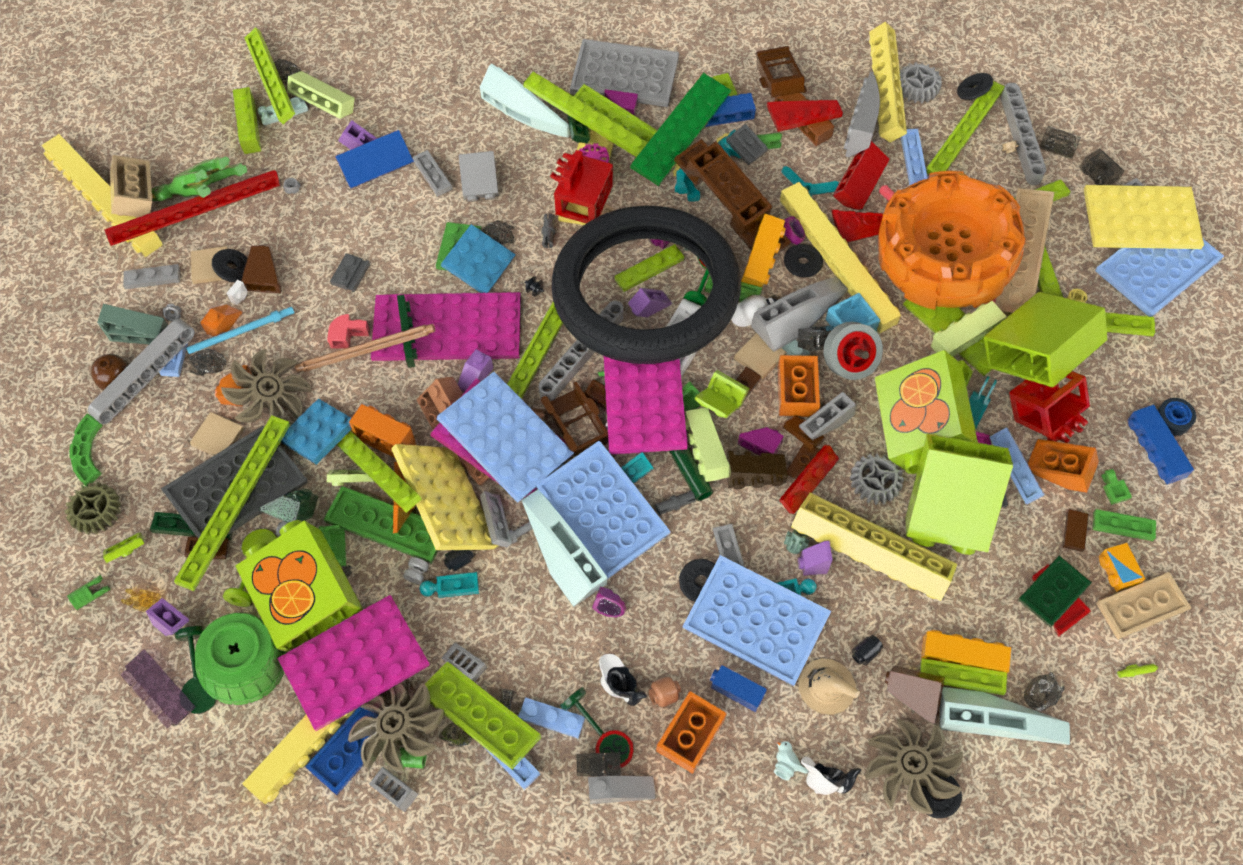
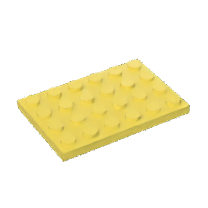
[1084,185,1204,249]
[391,444,499,550]

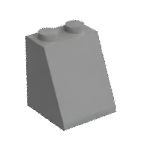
[459,151,499,202]

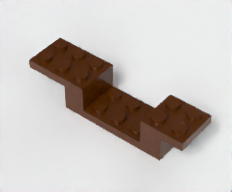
[674,139,791,257]

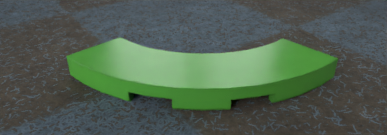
[69,413,103,487]

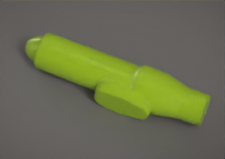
[1117,664,1158,678]

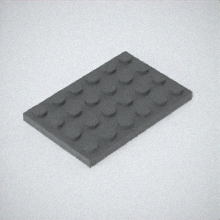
[161,426,308,539]

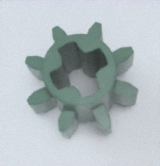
[784,529,810,554]

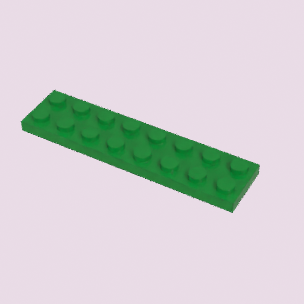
[630,72,732,187]

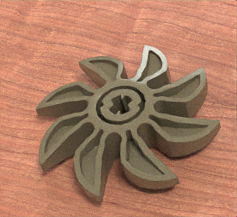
[221,349,312,423]
[348,682,444,773]
[866,720,963,814]

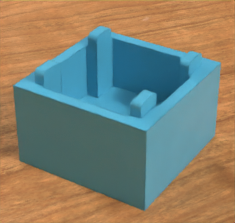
[826,293,880,331]

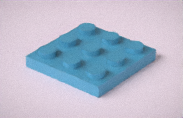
[441,224,516,293]
[281,398,352,465]

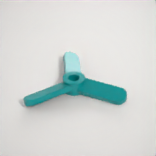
[781,166,839,197]

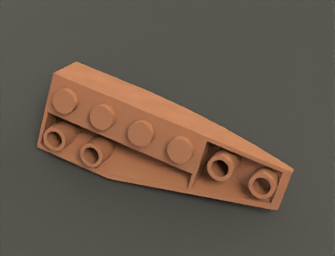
[416,376,490,486]

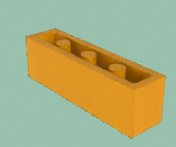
[741,214,786,287]
[921,630,1011,673]

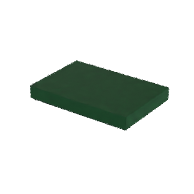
[1018,555,1092,628]

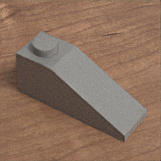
[799,392,856,440]
[588,776,655,804]

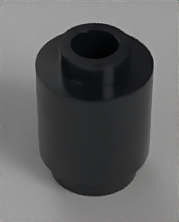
[443,550,474,572]
[852,635,883,665]

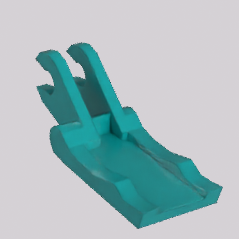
[969,376,998,429]

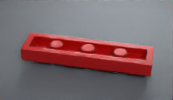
[779,445,839,514]

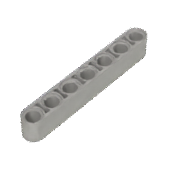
[1001,82,1046,186]
[539,301,623,401]
[88,319,195,424]

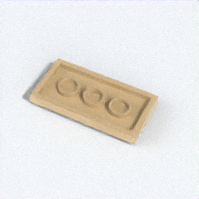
[1096,572,1191,640]

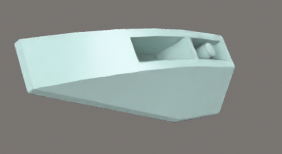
[480,64,570,138]
[522,490,608,607]
[940,687,1070,745]

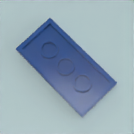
[335,130,414,189]
[305,707,379,795]

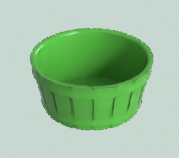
[195,613,287,705]

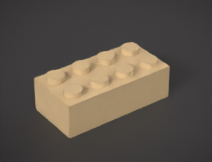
[110,155,152,218]

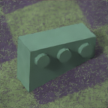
[97,304,168,345]

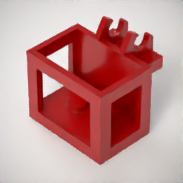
[550,150,613,224]
[1009,371,1090,443]

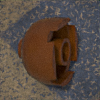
[91,354,129,391]

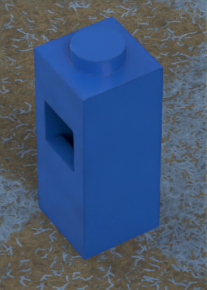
[710,665,767,712]

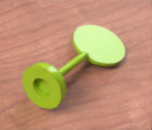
[223,529,276,607]

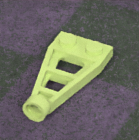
[327,470,373,486]

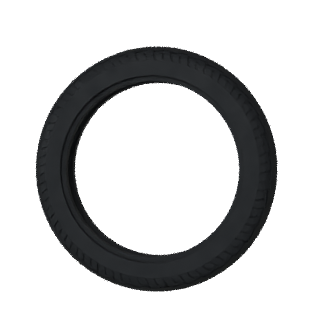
[551,205,741,364]

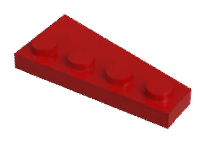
[767,100,843,132]

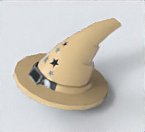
[798,658,860,715]

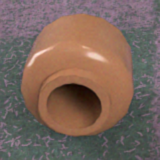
[648,676,681,708]

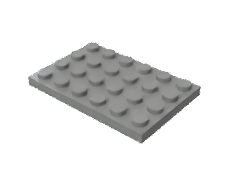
[570,39,679,107]

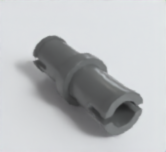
[541,213,555,248]
[655,490,696,516]

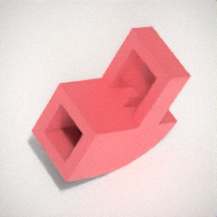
[327,314,370,349]

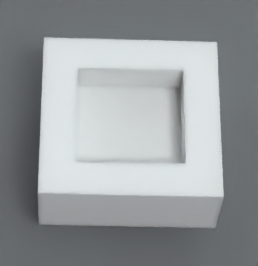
[227,280,248,305]

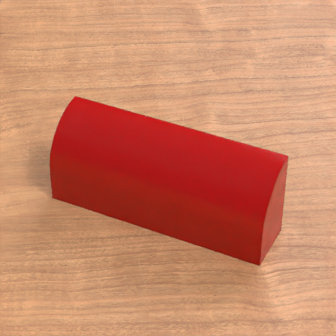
[832,141,890,210]

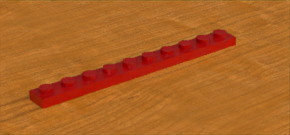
[104,170,280,246]

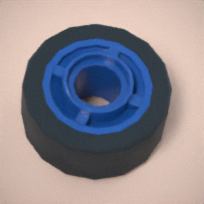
[1157,398,1197,436]

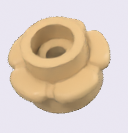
[1002,140,1019,154]

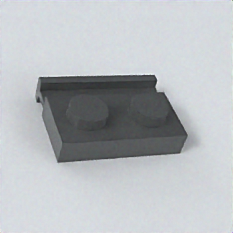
[726,124,768,166]
[330,253,370,292]

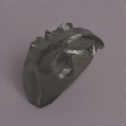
[274,59,301,83]
[482,220,515,244]
[189,349,226,376]
[1024,672,1065,711]
[438,722,472,747]

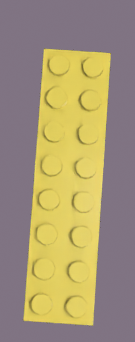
[791,493,957,601]

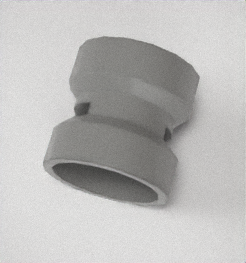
[403,557,429,584]

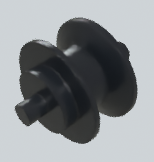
[524,276,544,297]

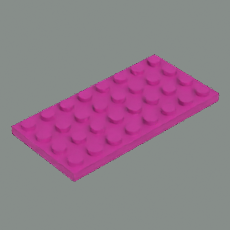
[371,292,521,361]

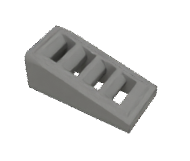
[442,642,487,682]
[369,767,418,812]

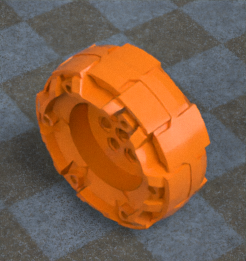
[878,171,1026,310]

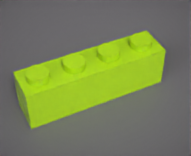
[233,87,261,155]

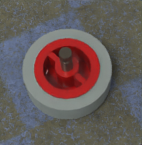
[823,322,883,380]

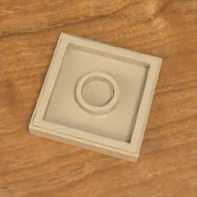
[191,246,229,284]
[734,333,787,379]
[190,412,244,456]

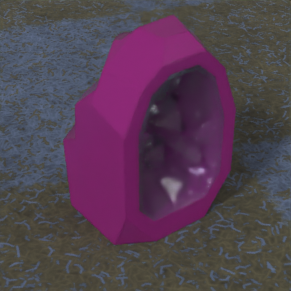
[783,216,805,245]
[592,586,626,618]

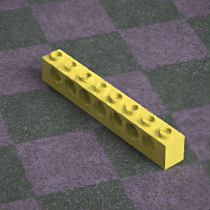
[869,22,907,143]

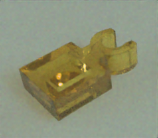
[121,589,161,613]

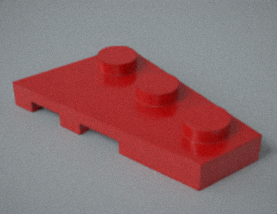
[831,209,883,243]
[1032,564,1091,637]

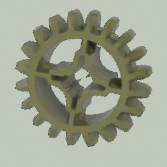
[64,482,122,535]

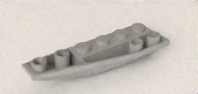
[844,71,880,158]
[751,277,848,352]

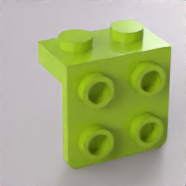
[695,370,750,418]

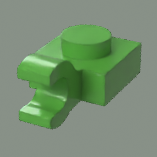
[1101,469,1132,505]

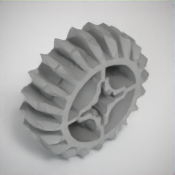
[899,62,942,104]
[850,453,904,505]

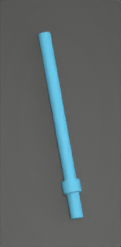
[186,307,294,354]

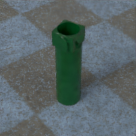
[669,445,714,501]

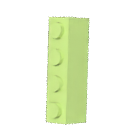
[287,71,355,119]
[931,301,1007,357]
[685,407,729,482]

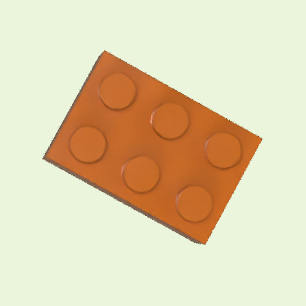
[778,355,820,417]
[349,404,417,459]
[656,691,727,774]

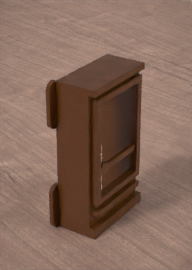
[756,46,807,98]
[541,381,609,457]

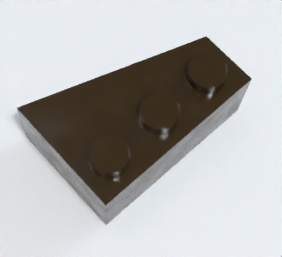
[727,451,788,490]

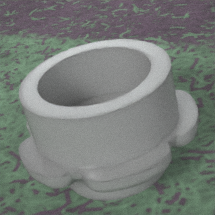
[283,178,301,194]
[163,303,181,321]

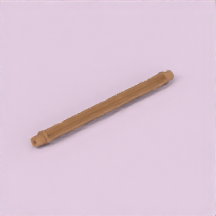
[295,324,436,373]

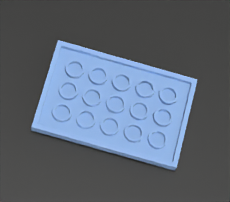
[1095,239,1224,317]
[437,372,574,503]
[536,441,671,579]
[683,555,831,686]

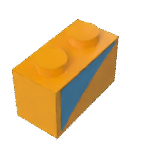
[1099,543,1145,592]

